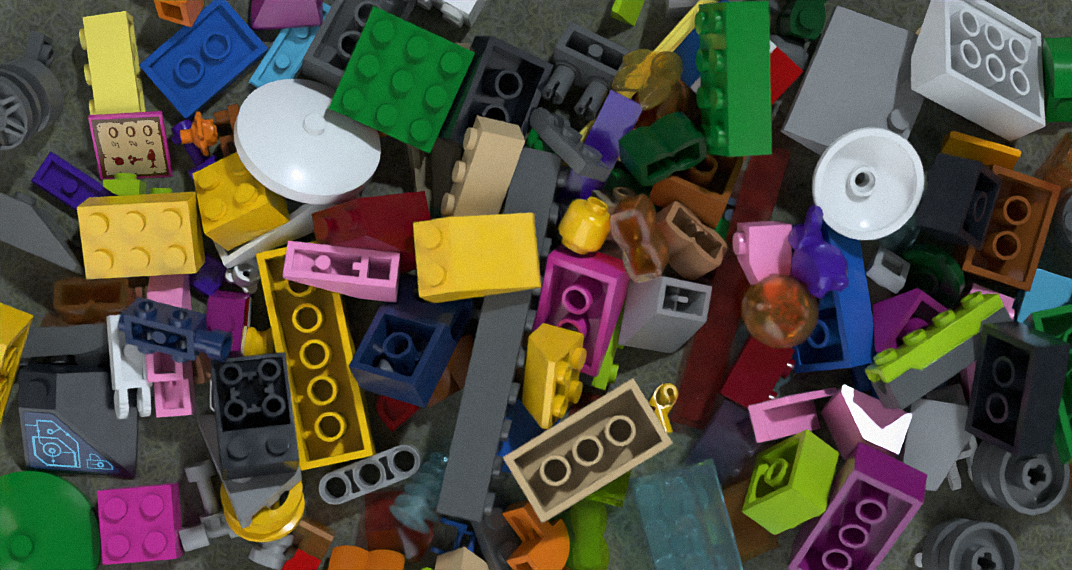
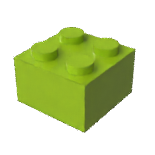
[742,429,839,535]

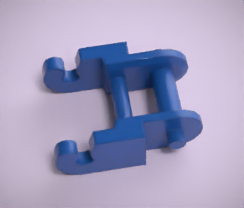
[430,516,478,555]

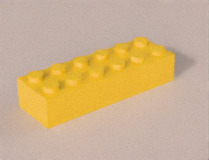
[256,241,377,471]

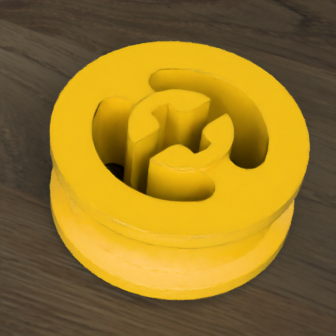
[220,481,305,542]

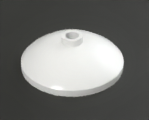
[812,127,924,240]

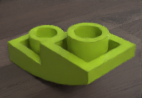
[103,173,172,196]

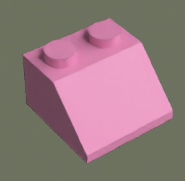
[821,385,912,460]

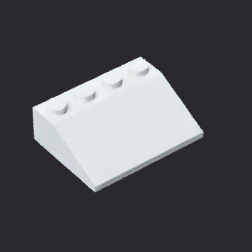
[911,0,1045,142]

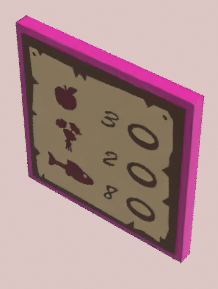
[88,111,173,180]

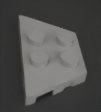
[197,414,302,529]

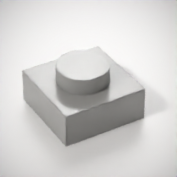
[865,245,910,294]

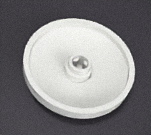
[234,79,381,204]

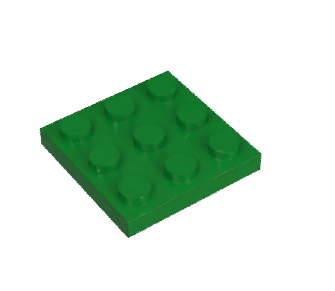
[328,6,475,154]

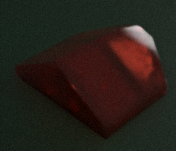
[365,489,434,563]

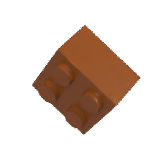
[647,154,746,229]

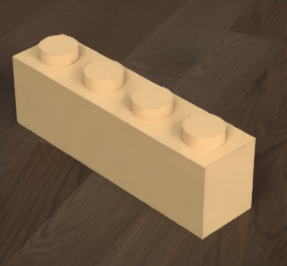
[441,115,525,218]

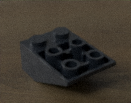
[210,352,299,481]

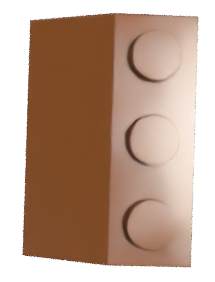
[951,164,1061,292]

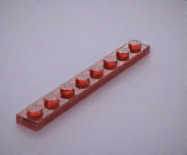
[670,146,791,431]

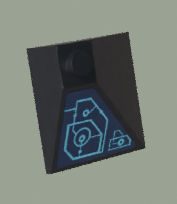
[18,362,139,477]

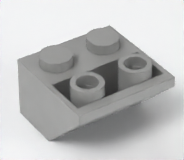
[618,272,712,354]

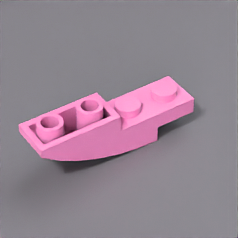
[146,274,196,417]

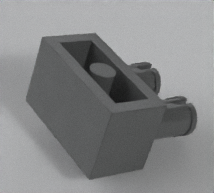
[542,22,636,120]

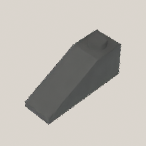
[0,191,86,275]

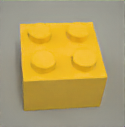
[192,152,290,251]

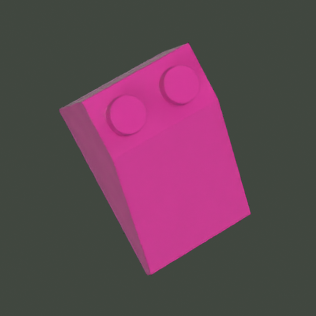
[533,243,633,377]

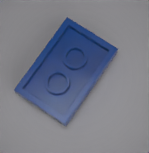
[139,0,269,120]

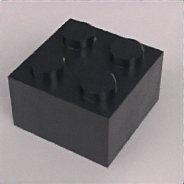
[915,152,1003,251]

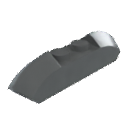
[19,323,110,367]

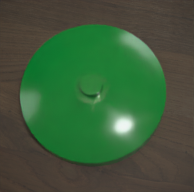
[0,471,102,570]

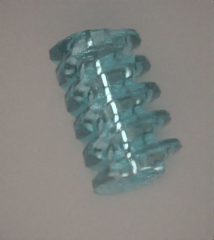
[389,451,449,534]

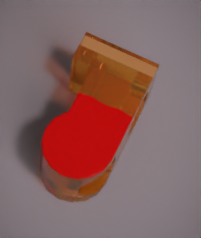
[282,515,337,570]

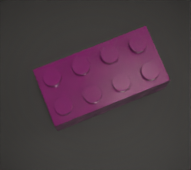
[787,442,927,570]

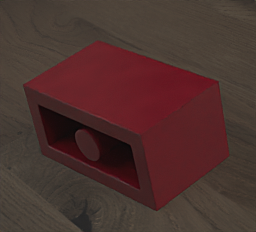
[716,328,795,411]

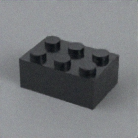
[437,35,553,150]
[965,321,1071,457]

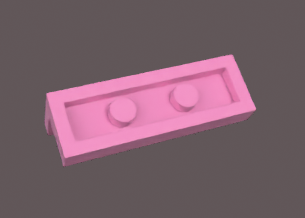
[748,387,837,443]

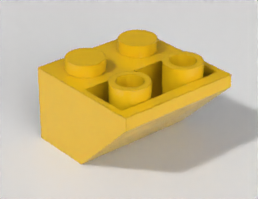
[522,323,587,430]

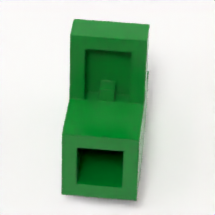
[1042,37,1072,123]

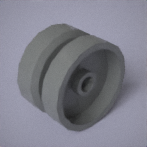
[971,440,1070,515]
[921,517,1020,570]

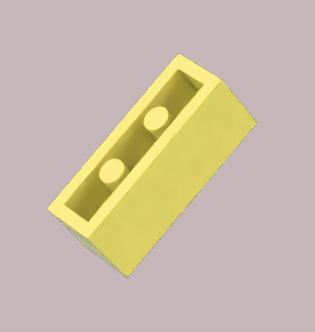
[79,11,146,115]

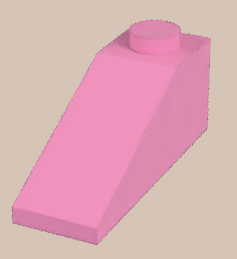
[733,221,793,335]
[283,241,401,303]

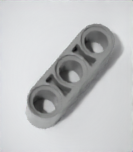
[318,444,422,505]

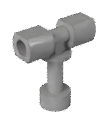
[179,459,239,552]

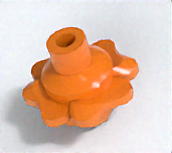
[180,111,218,156]

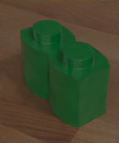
[776,0,828,44]
[618,112,707,186]

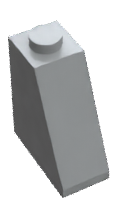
[895,398,973,491]

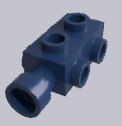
[118,297,233,363]

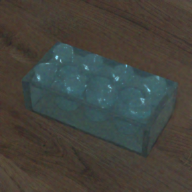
[629,457,744,570]

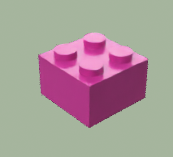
[97,482,184,565]

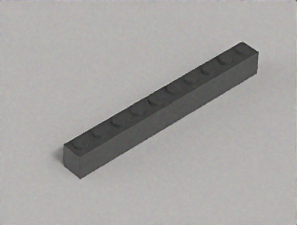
[436,147,568,522]

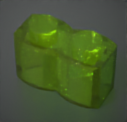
[570,496,609,570]

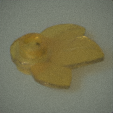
[612,49,683,110]

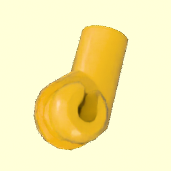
[648,383,678,435]

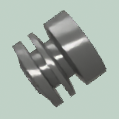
[0,56,64,150]

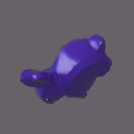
[788,205,849,298]

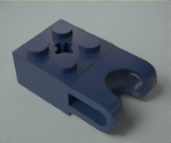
[349,273,475,408]

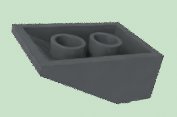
[303,0,418,90]

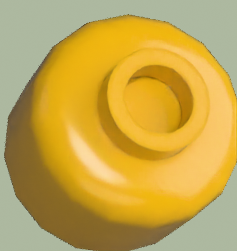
[558,197,614,255]

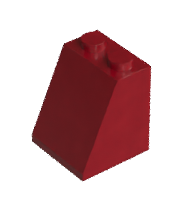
[311,191,431,274]

